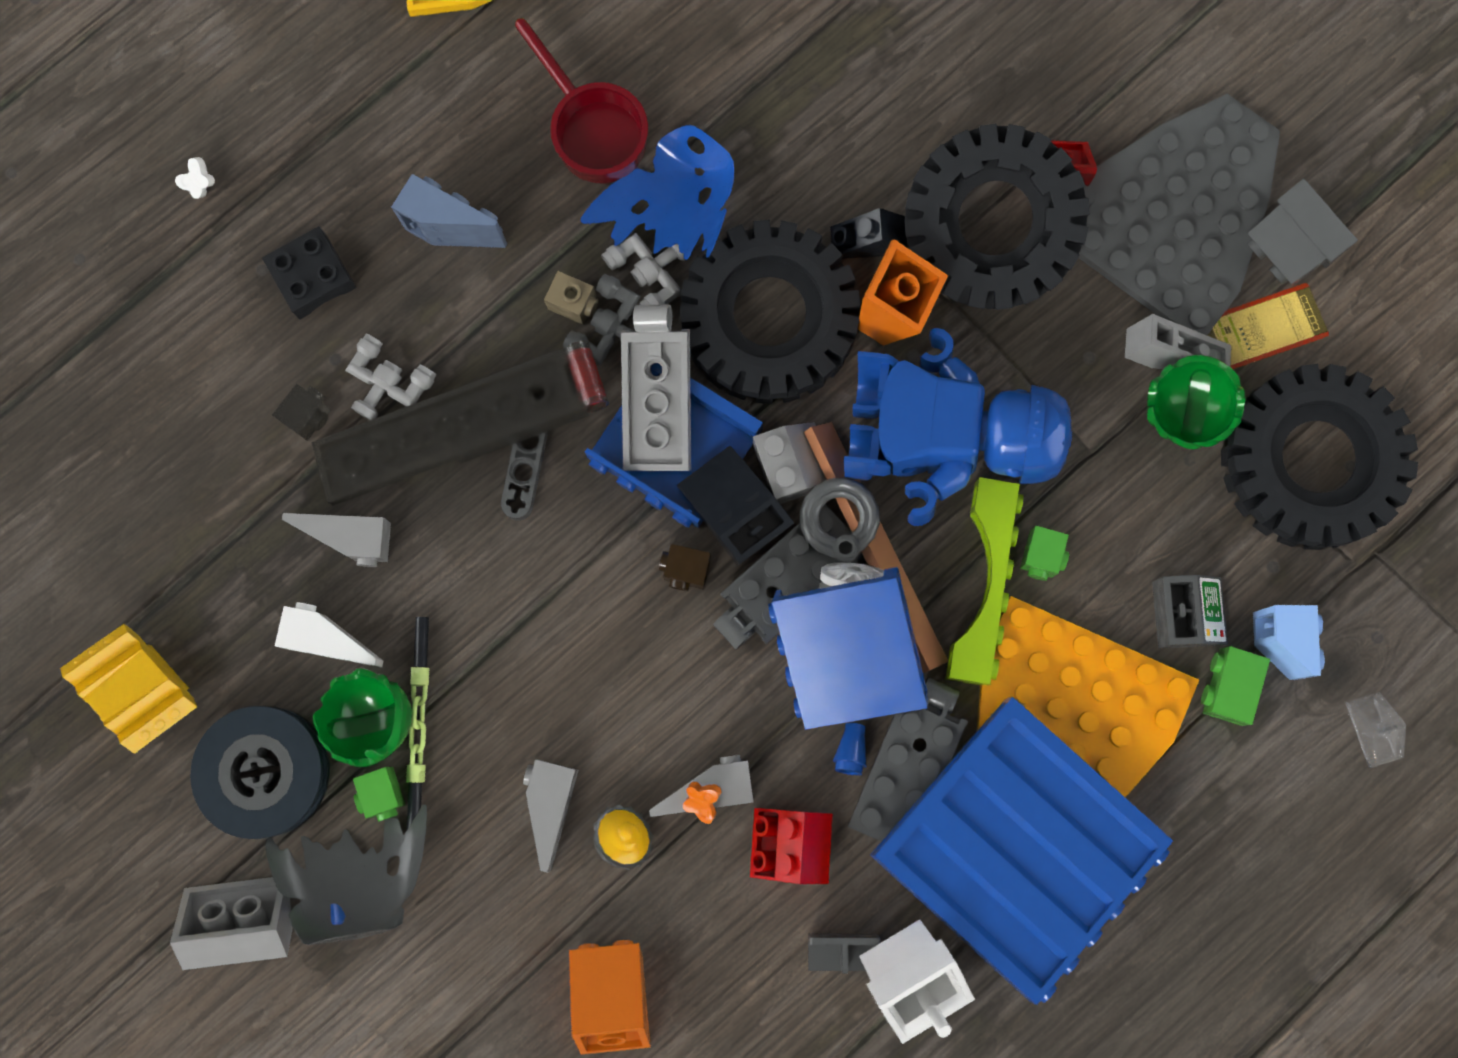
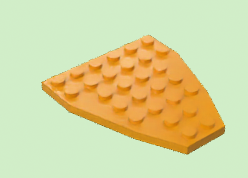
[976,596,1199,797]

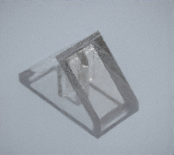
[1345,692,1406,768]

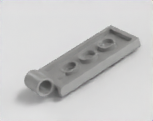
[621,304,691,471]

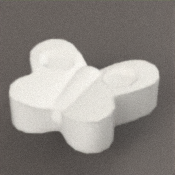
[175,157,215,199]

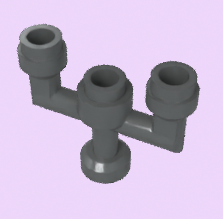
[563,274,641,366]

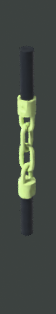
[406,617,430,830]

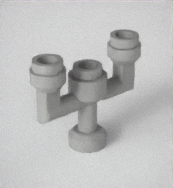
[601,233,685,305]
[345,333,436,422]

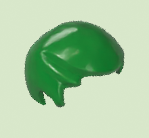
[1147,355,1245,449]
[313,668,412,767]

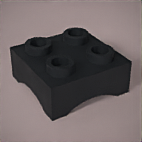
[262,226,356,320]

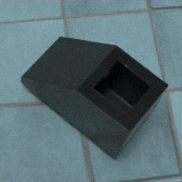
[830,208,907,259]

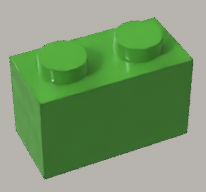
[1201,646,1270,726]

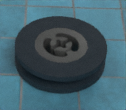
[190,706,330,839]

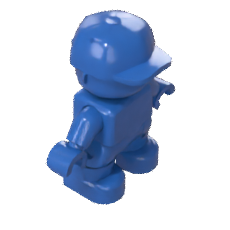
[844,328,1072,526]

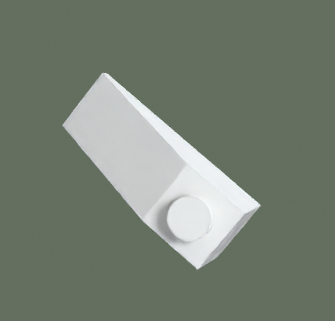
[275,602,384,667]

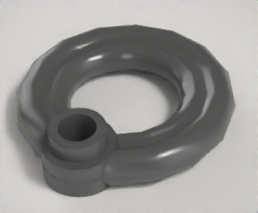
[800,477,880,563]

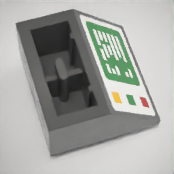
[1152,575,1228,649]

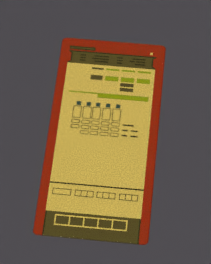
[1207,283,1329,369]

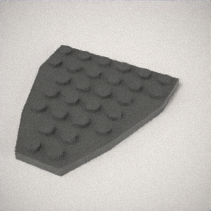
[1079,94,1280,335]

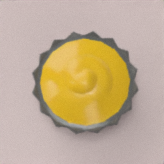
[593,804,654,870]

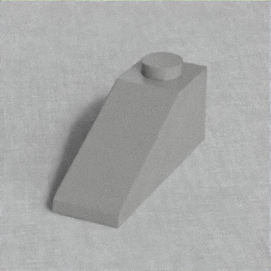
[1125,314,1231,369]
[282,513,391,567]
[649,755,754,817]
[523,759,579,873]

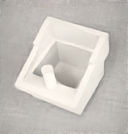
[859,919,975,1044]

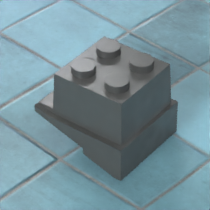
[1247,178,1358,286]

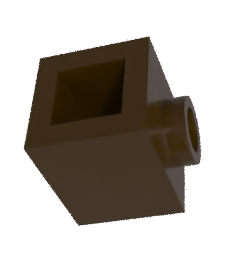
[659,544,711,592]

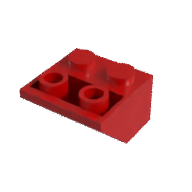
[750,808,833,884]

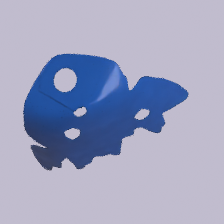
[580,125,734,260]

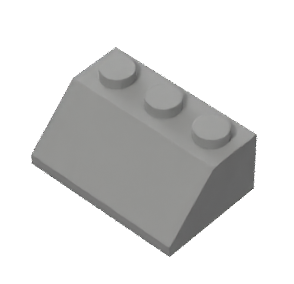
[170,877,292,970]

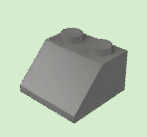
[753,422,826,504]

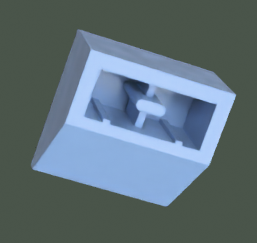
[1253,605,1325,680]

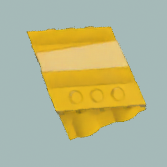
[60,624,197,754]

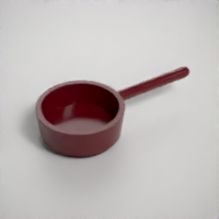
[515,18,648,184]

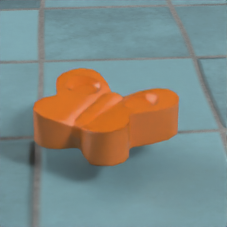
[683,782,722,824]

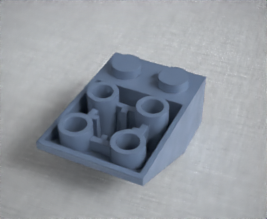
[391,174,508,248]

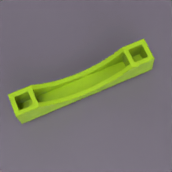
[945,477,1023,685]

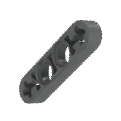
[501,393,552,521]

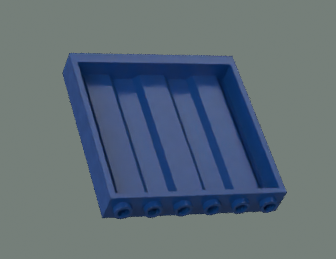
[870,697,1173,1005]

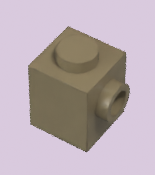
[544,271,599,325]

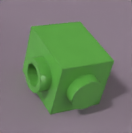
[1020,526,1069,581]
[353,767,406,822]

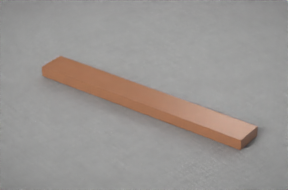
[804,422,949,673]

